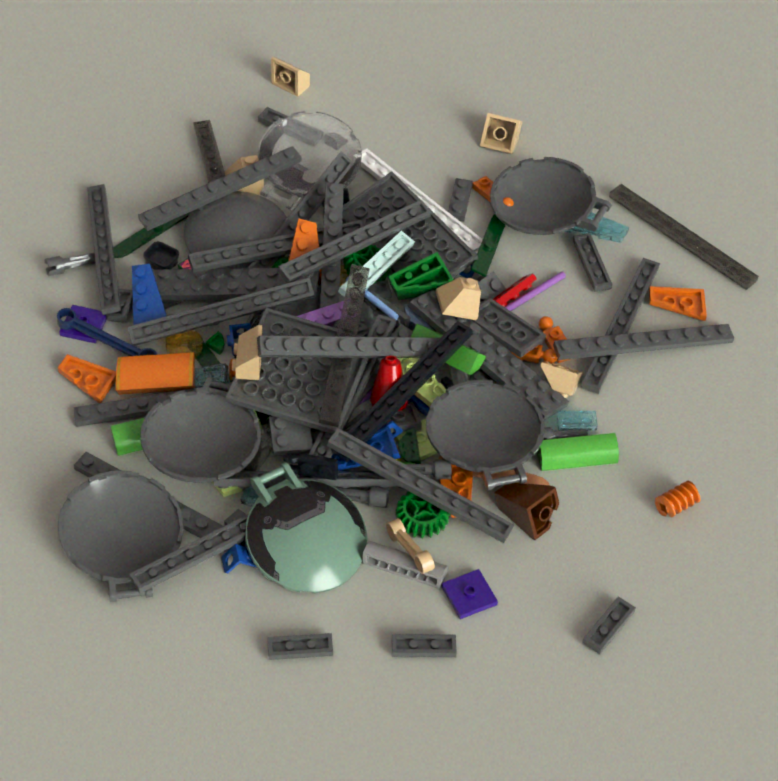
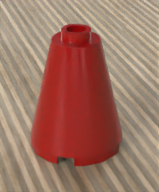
[370,355,408,411]

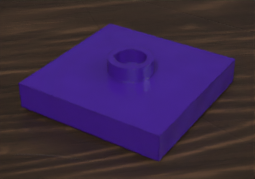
[59,305,107,343]
[442,569,498,619]

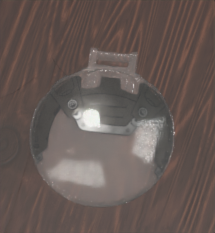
[258,111,362,211]

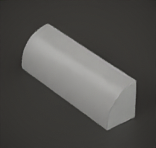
[363,541,448,589]

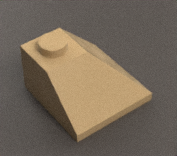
[435,277,481,320]
[541,361,583,398]

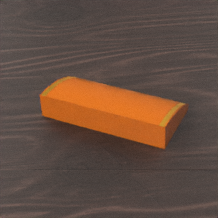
[116,352,195,395]

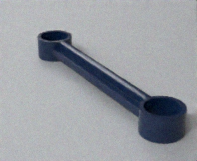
[57,308,157,356]

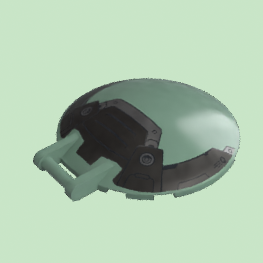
[245,462,367,593]

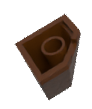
[494,483,559,540]

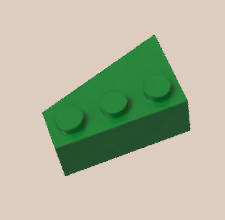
[388,252,454,300]

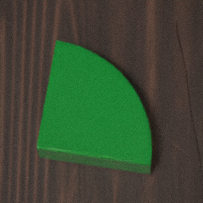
[206,331,225,355]

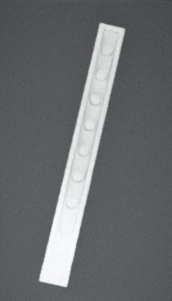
[354,149,483,253]

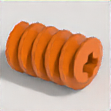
[655,481,701,517]

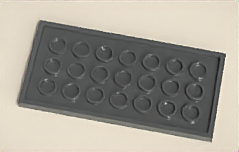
[342,171,478,278]

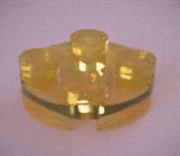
[165,330,204,359]

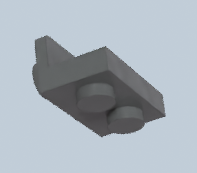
[477,271,506,305]

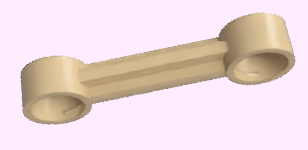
[386,518,435,574]

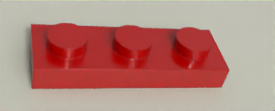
[493,273,537,307]

